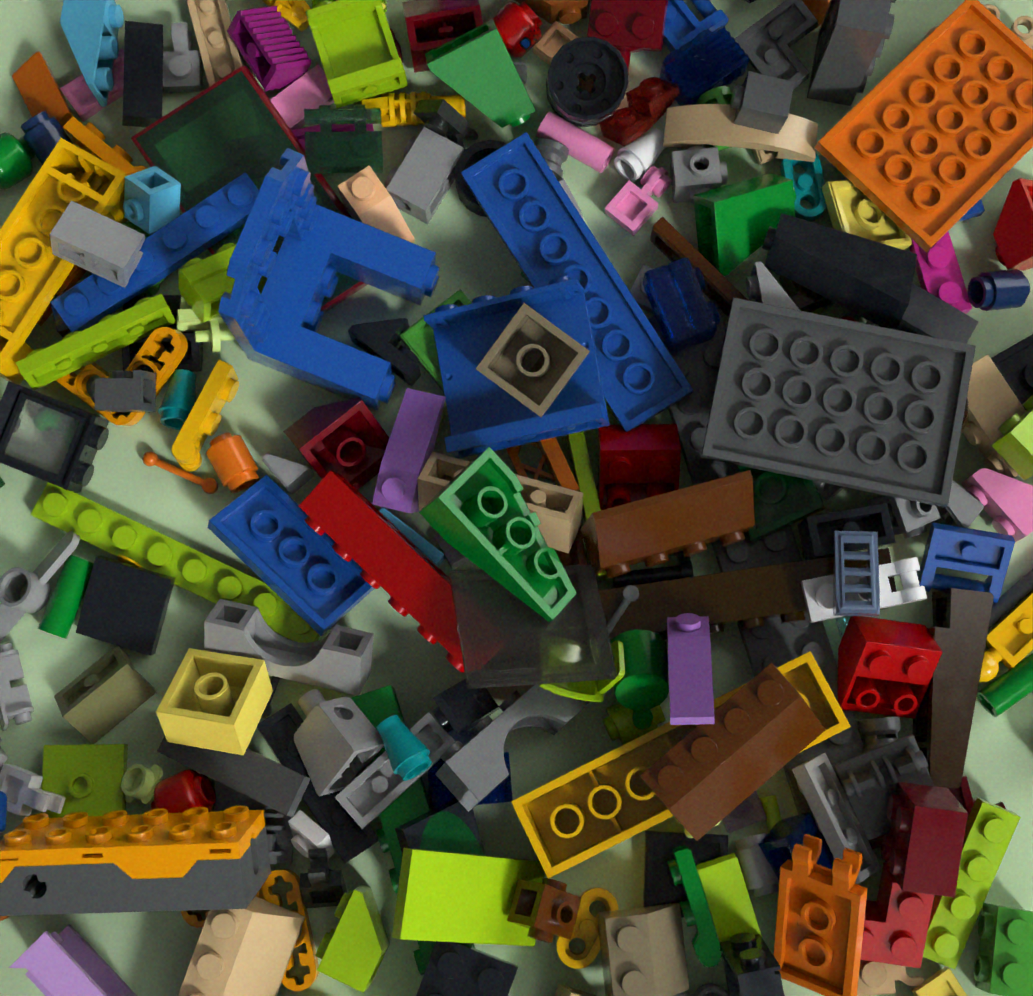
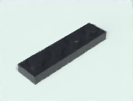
[257,703,379,864]

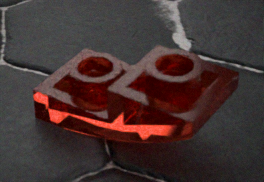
[599,77,679,147]

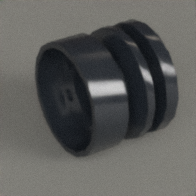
[546,37,629,127]

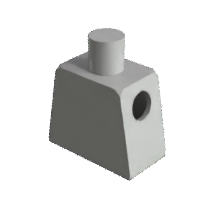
[294,689,384,797]

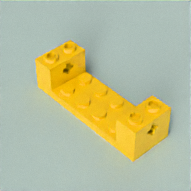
[0,138,128,385]

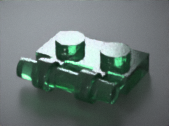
[304,105,383,174]

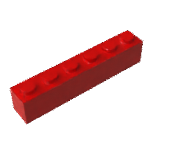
[299,470,511,673]

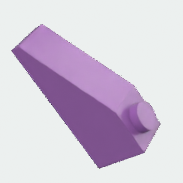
[372,388,446,513]
[667,613,715,725]

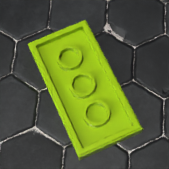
[391,848,544,946]

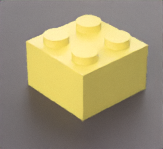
[156,648,273,756]

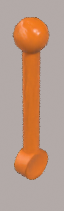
[142,451,218,494]

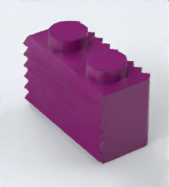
[227,6,311,92]

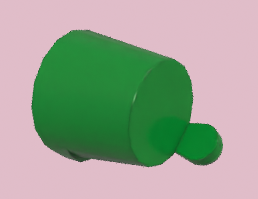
[607,629,669,730]

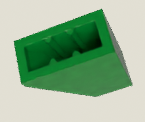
[425,19,536,128]
[693,173,796,276]

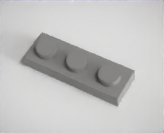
[335,712,456,829]
[792,753,881,884]

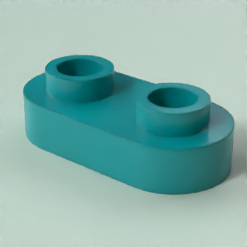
[780,153,827,222]

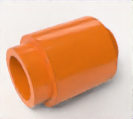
[206,432,259,493]

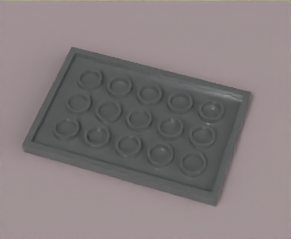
[701,297,976,507]

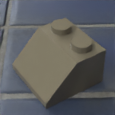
[476,303,590,418]
[597,903,689,996]

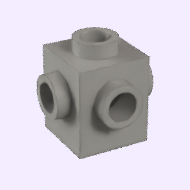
[670,145,728,204]

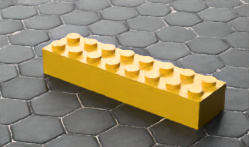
[511,651,851,879]

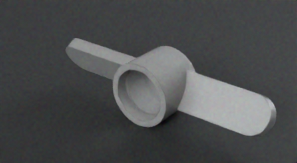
[0,531,80,642]

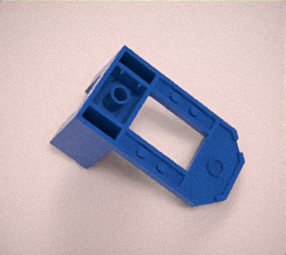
[218,148,440,411]

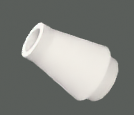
[614,128,666,182]

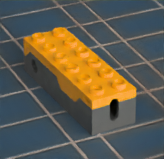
[0,805,271,916]

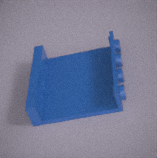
[423,276,610,459]

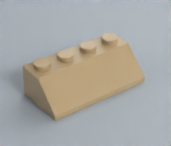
[178,896,305,996]

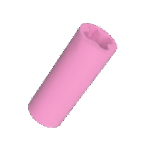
[536,111,615,173]

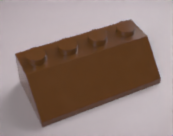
[580,470,755,578]
[640,662,826,841]

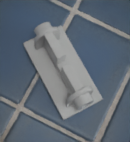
[0,643,34,731]

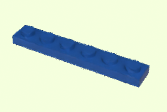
[51,172,259,332]

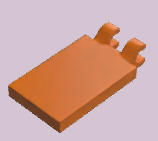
[774,834,868,996]

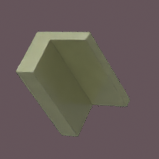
[54,645,156,744]

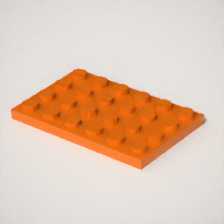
[815,0,1033,253]

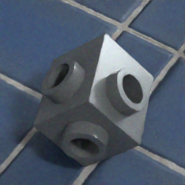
[867,495,941,538]

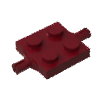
[587,0,668,75]

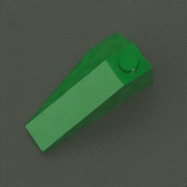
[419,447,577,622]

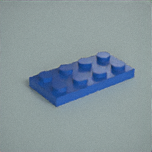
[207,474,375,636]

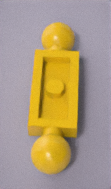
[979,591,1033,683]

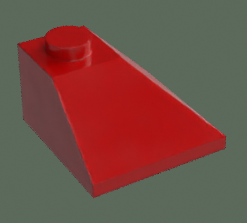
[993,178,1033,271]

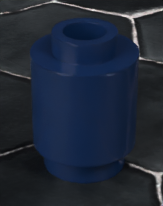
[20,111,73,165]
[967,269,1030,311]

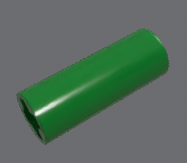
[37,555,94,639]
[977,653,1033,717]

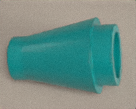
[158,369,197,430]
[376,715,432,781]

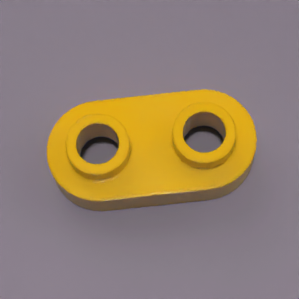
[556,887,619,969]

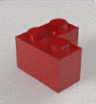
[860,863,934,969]

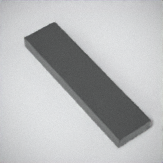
[157,736,311,817]

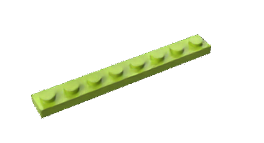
[30,482,320,643]

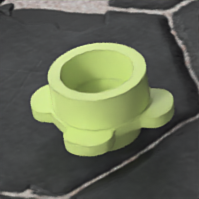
[121,764,163,805]

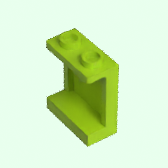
[305,0,408,109]

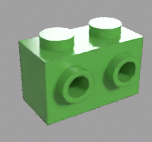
[973,903,1033,996]

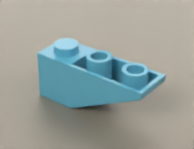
[60,0,124,107]

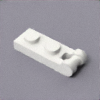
[801,557,927,623]

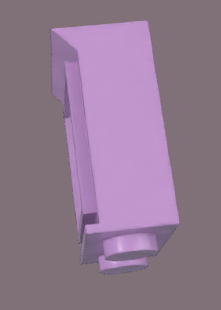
[9,925,137,996]

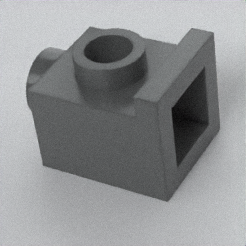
[91,370,156,412]

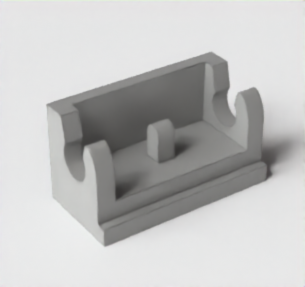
[50,201,145,288]

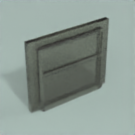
[449,564,617,689]

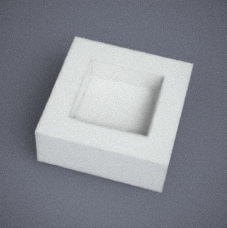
[288,810,335,859]

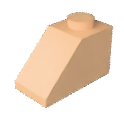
[337,165,415,243]

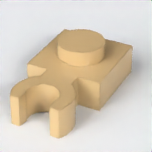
[857,960,924,996]

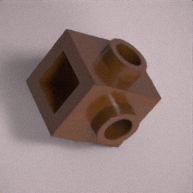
[507,878,581,943]

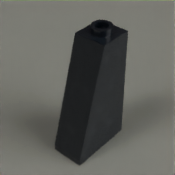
[762,213,917,330]

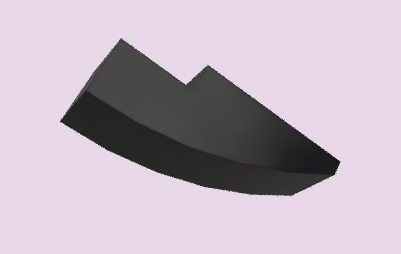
[122,21,163,128]

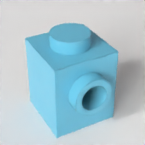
[123,166,181,234]

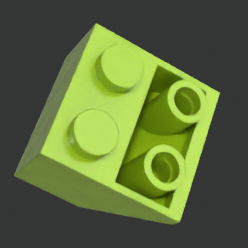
[315,884,390,993]

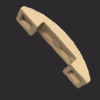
[663,104,818,162]

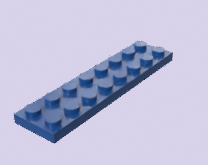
[461,132,693,432]

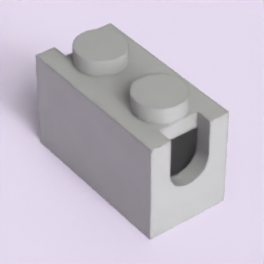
[384,127,464,224]

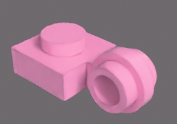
[604,165,672,236]

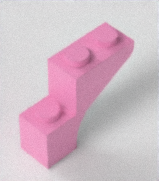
[961,468,1033,542]

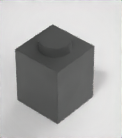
[730,71,794,134]

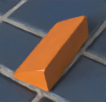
[12,51,74,129]

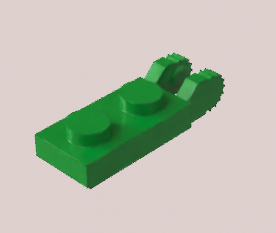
[667,845,723,968]

